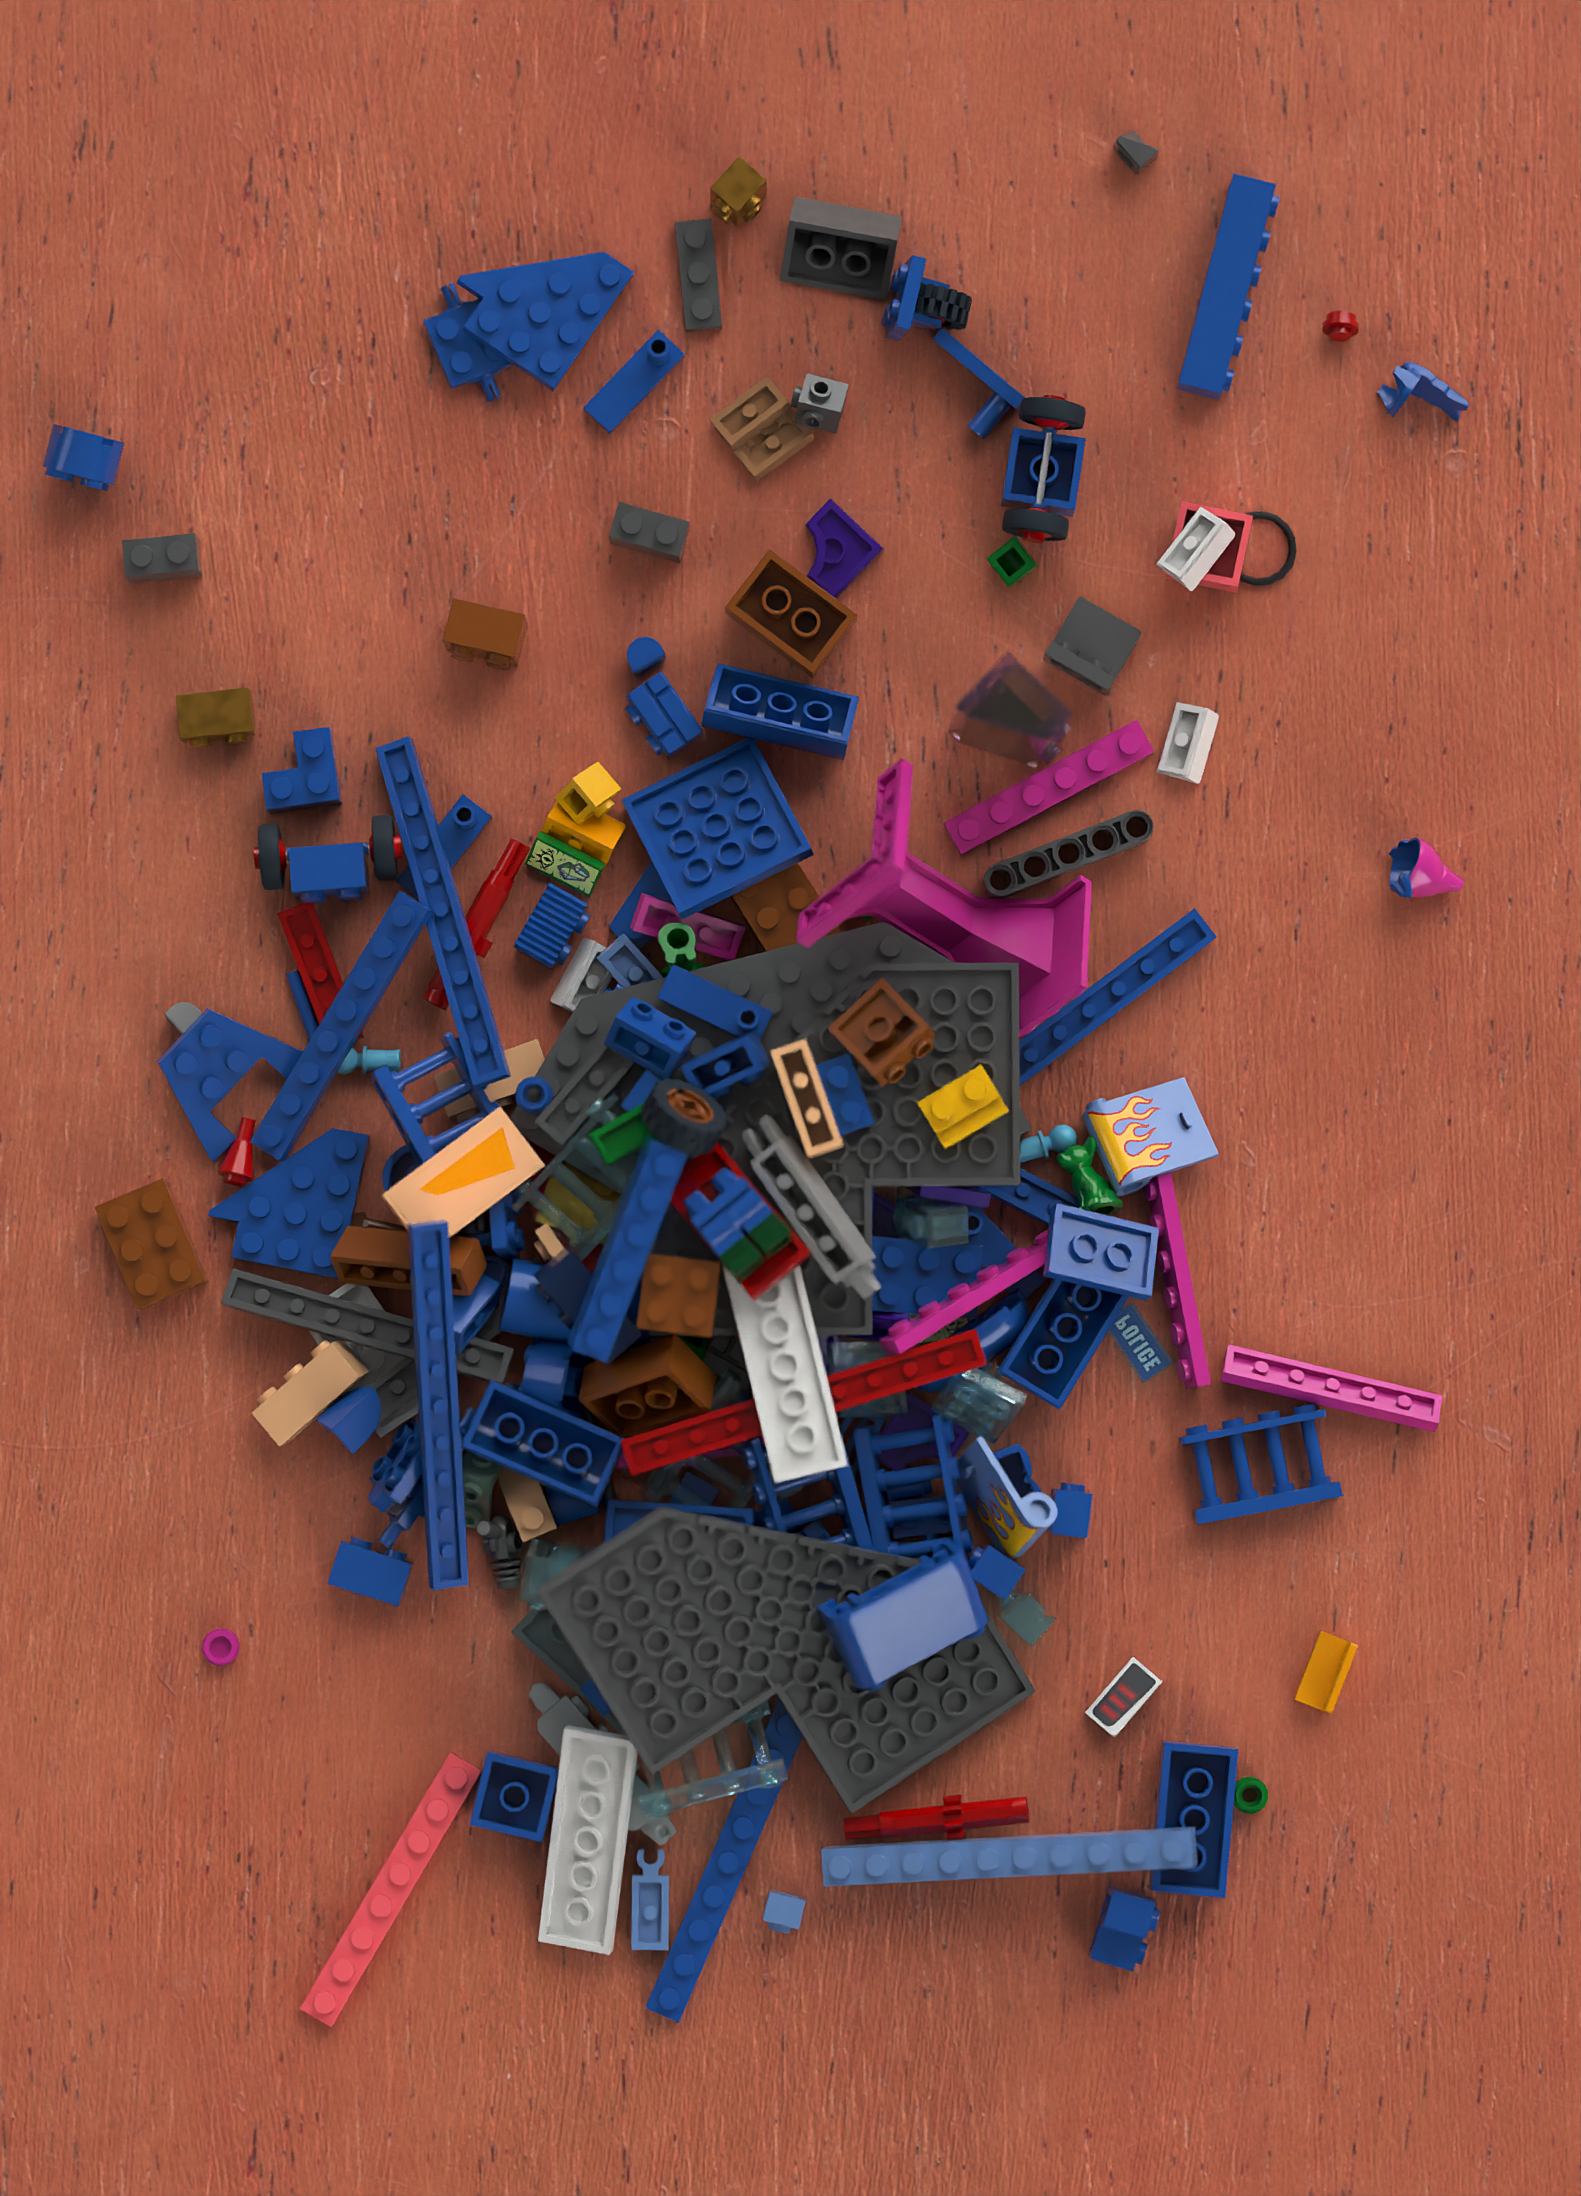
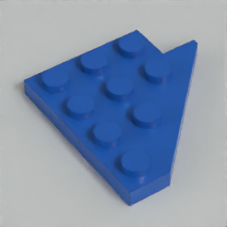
[457,252,634,392]
[208,1128,370,1279]

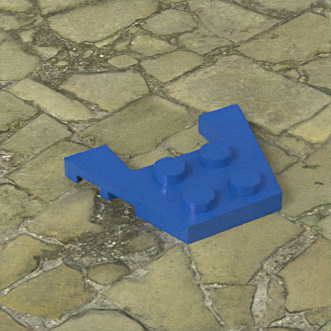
[157,1008,304,1162]

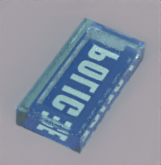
[1108,1302,1174,1383]

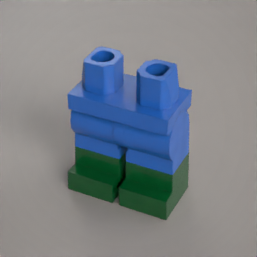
[684,1168,794,1284]

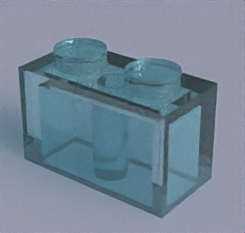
[893,1195,968,1248]

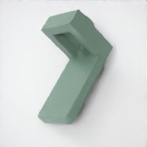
[462,1451,503,1529]

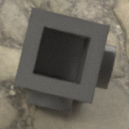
[790,373,849,434]

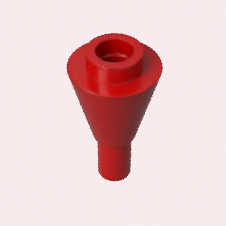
[217,1117,256,1187]

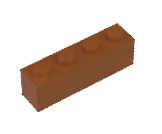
[330,1226,487,1296]

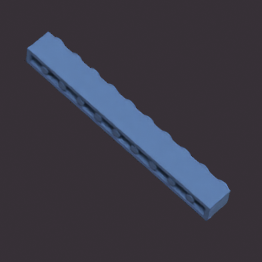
[821,1827,1197,1887]

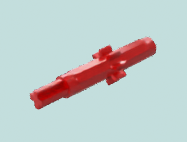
[423,838,530,1011]
[843,1795,1029,1840]

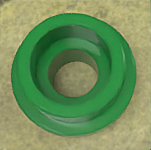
[1234,1776,1268,1814]

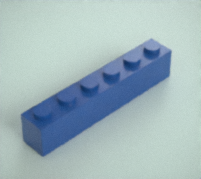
[1177,173,1280,400]
[567,1134,687,1362]

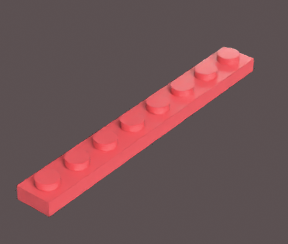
[300,1752,482,2027]

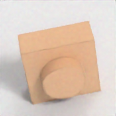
[533,1223,564,1262]

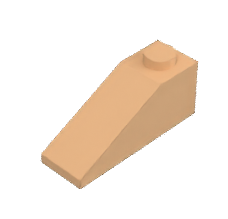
[498,1467,558,1542]

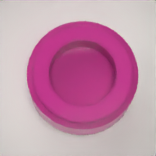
[202,1628,240,1666]

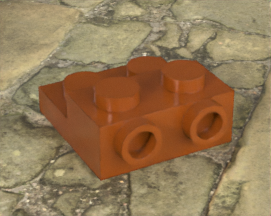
[827,978,936,1086]

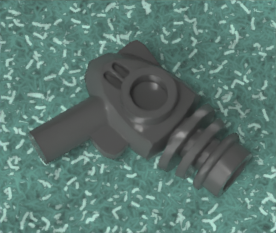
[477,1513,522,1589]

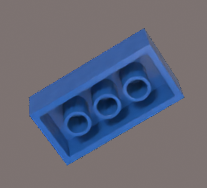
[1149,1740,1238,1898]

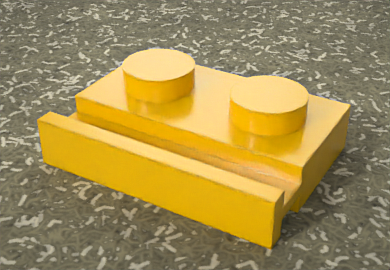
[917,1065,1009,1149]

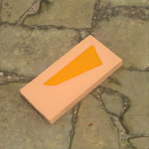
[381,1107,545,1238]

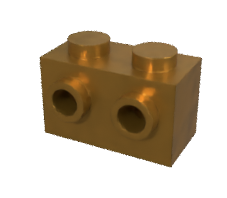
[710,156,767,227]
[175,687,256,748]

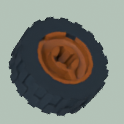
[640,1078,727,1155]

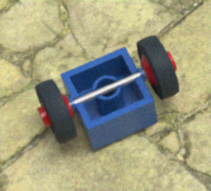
[1001,395,1086,543]
[254,815,402,904]

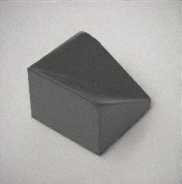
[1114,131,1160,174]

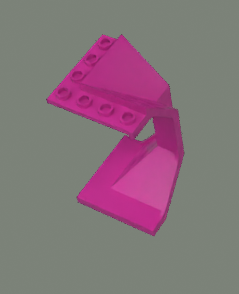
[797,759,1092,1038]

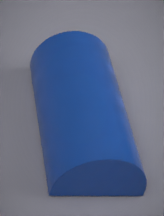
[701,663,859,760]
[498,1258,650,1352]
[997,1278,1129,1410]
[461,1380,624,1508]

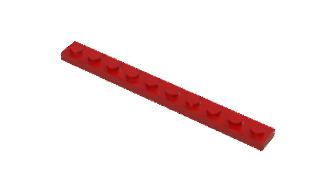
[620,1329,987,1476]

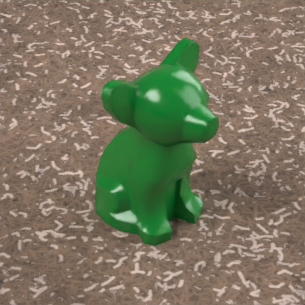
[658,923,706,978]
[1057,1137,1123,1216]

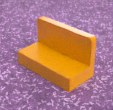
[541,801,626,875]
[1293,1631,1358,1714]

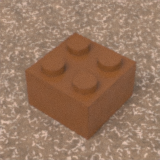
[443,598,527,670]
[637,1254,722,1338]

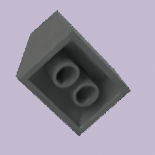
[780,197,902,301]

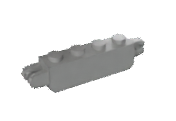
[742,1115,881,1299]
[529,1681,677,1846]

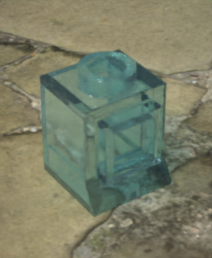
[998,1590,1056,1646]

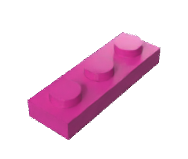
[630,893,746,961]

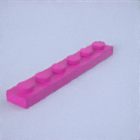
[944,720,1154,856]
[1143,1172,1211,1389]
[879,1230,1048,1354]
[1221,1344,1442,1432]

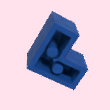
[262,727,342,814]
[1088,1885,1160,1972]

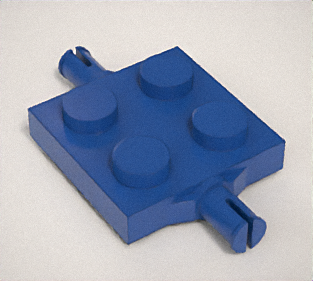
[423,283,513,402]

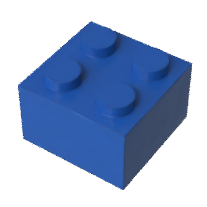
[470,1750,559,1842]

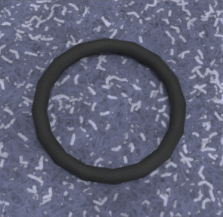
[1240,511,1297,586]

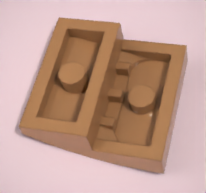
[710,376,815,482]

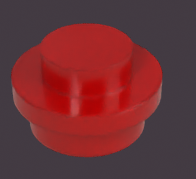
[1322,311,1359,342]

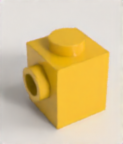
[554,761,621,825]

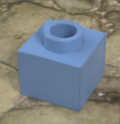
[763,1889,806,1934]

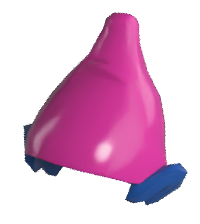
[1389,837,1464,898]

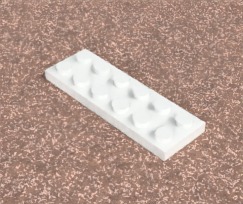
[723,1264,848,1483]
[538,1725,637,1955]

